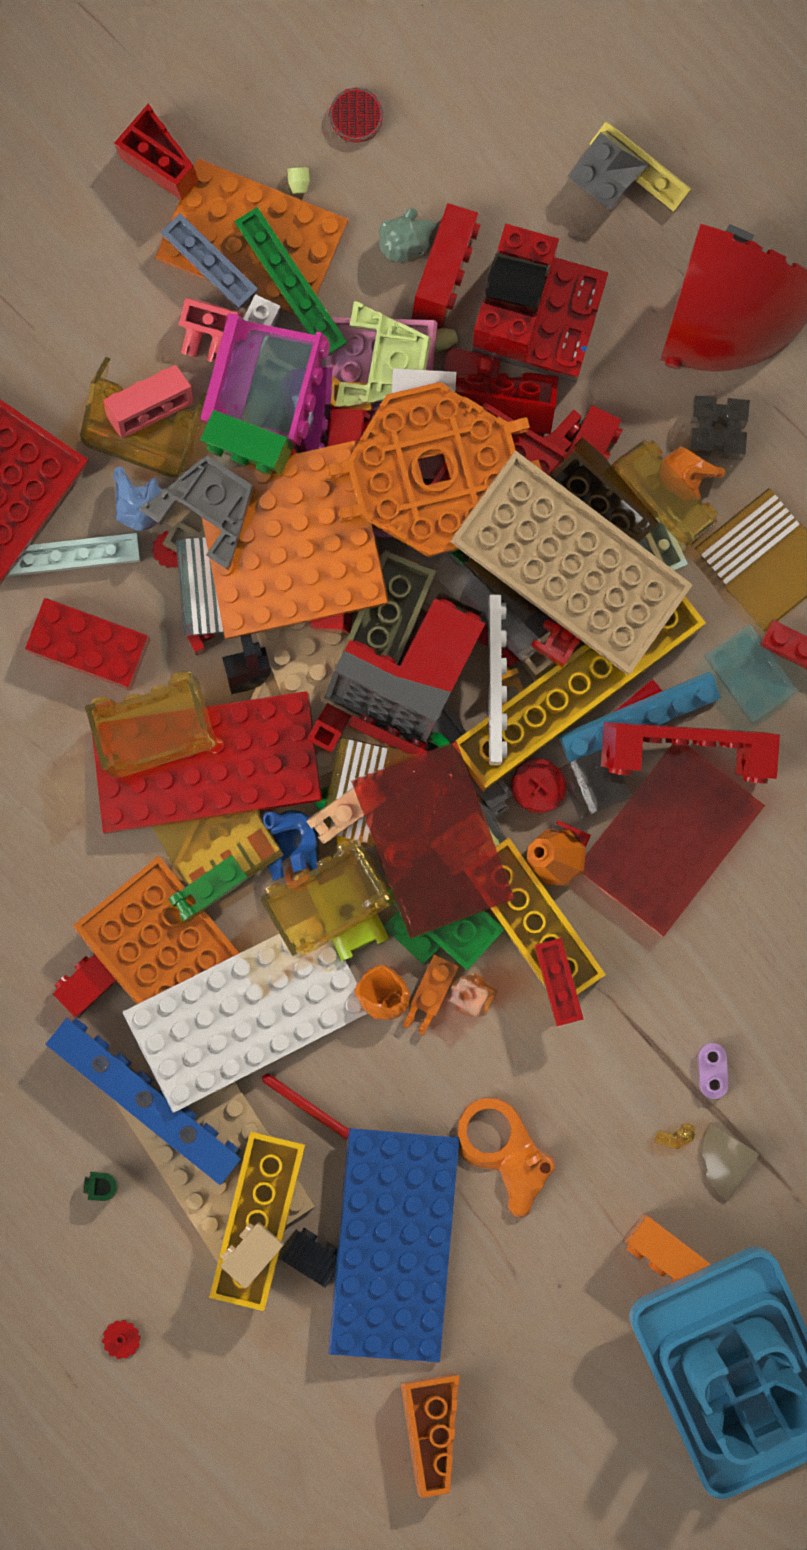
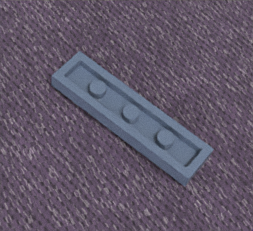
[161,213,258,310]

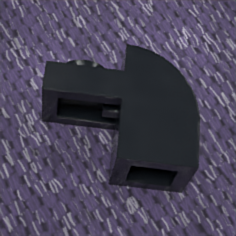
[222,634,271,695]

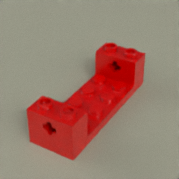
[601,722,780,784]

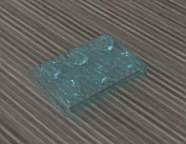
[704,624,797,723]

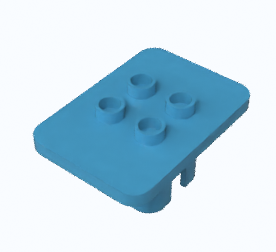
[629,1247,807,1499]

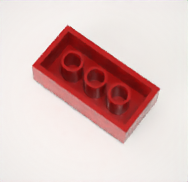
[25,597,150,690]

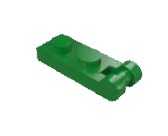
[168,855,249,923]

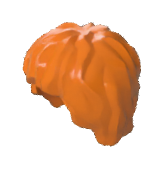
[355,965,410,1020]

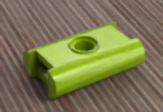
[307,864,390,962]

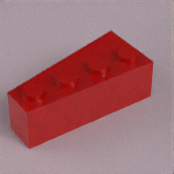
[411,203,481,329]

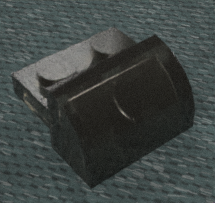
[559,749,632,820]

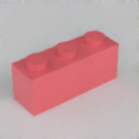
[103,365,194,439]

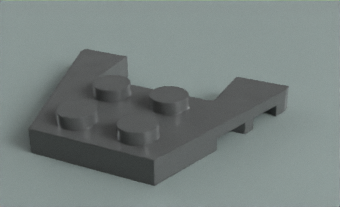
[139,455,254,570]

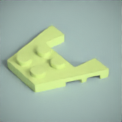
[336,301,431,409]

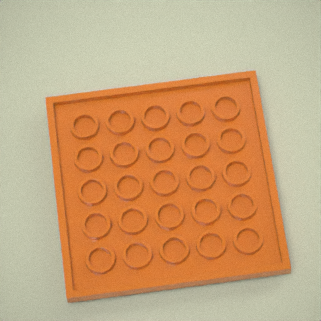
[202,441,389,640]

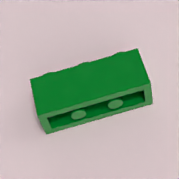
[200,410,294,476]

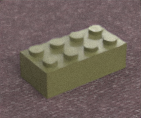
[342,551,436,665]

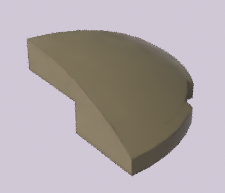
[702,1123,759,1201]

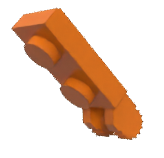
[403,955,459,1036]

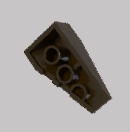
[548,437,659,542]

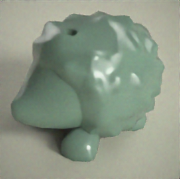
[378,208,436,264]

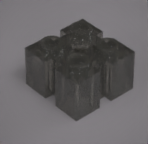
[688,395,750,460]

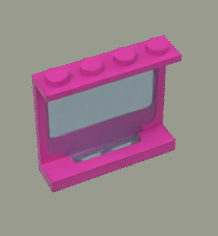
[200,313,330,446]

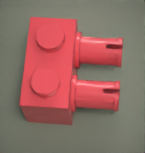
[179,297,244,363]

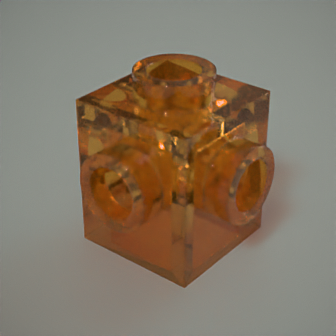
[449,973,498,1017]

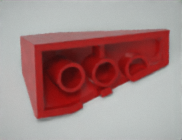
[455,373,558,434]

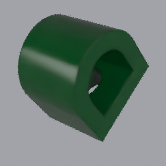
[84,1171,119,1201]

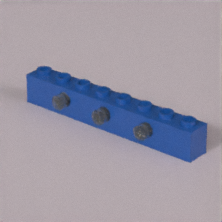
[45,1017,242,1185]

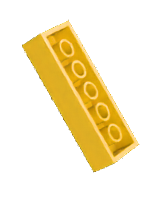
[463,838,606,995]
[209,1131,306,1311]

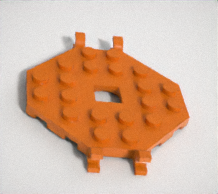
[326,382,541,557]

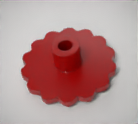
[152,531,187,568]
[102,1320,141,1359]

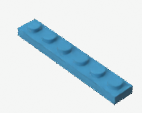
[559,671,721,763]

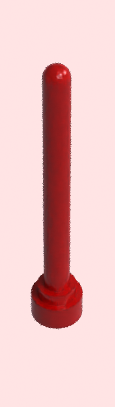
[262,1074,348,1141]

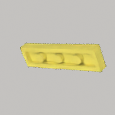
[589,122,692,212]

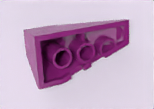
[282,367,333,453]

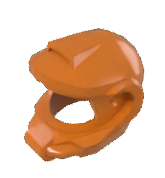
[657,446,725,503]

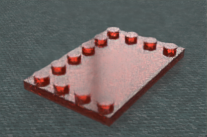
[351,741,515,939]
[581,744,765,937]

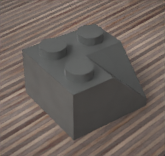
[568,131,649,210]

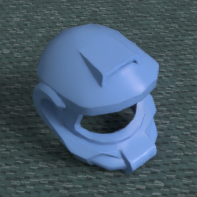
[113,467,162,531]

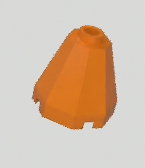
[527,829,586,886]

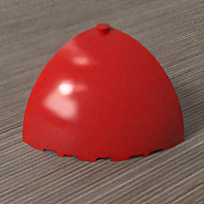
[660,223,807,372]

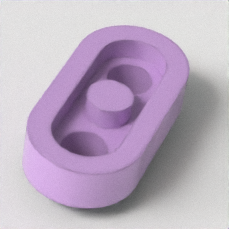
[698,1043,728,1099]

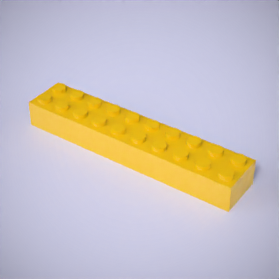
[452,596,706,792]

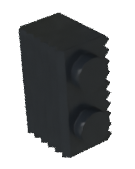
[278,1227,338,1288]

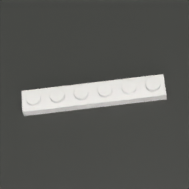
[488,595,507,765]

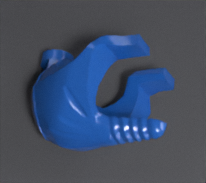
[263,810,322,880]

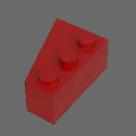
[114,103,199,201]

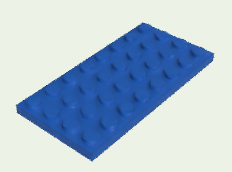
[328,1128,459,1362]

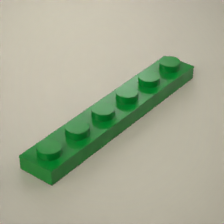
[234,207,348,359]

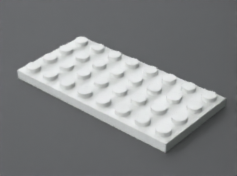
[123,914,368,1113]

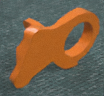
[457,1097,555,1218]

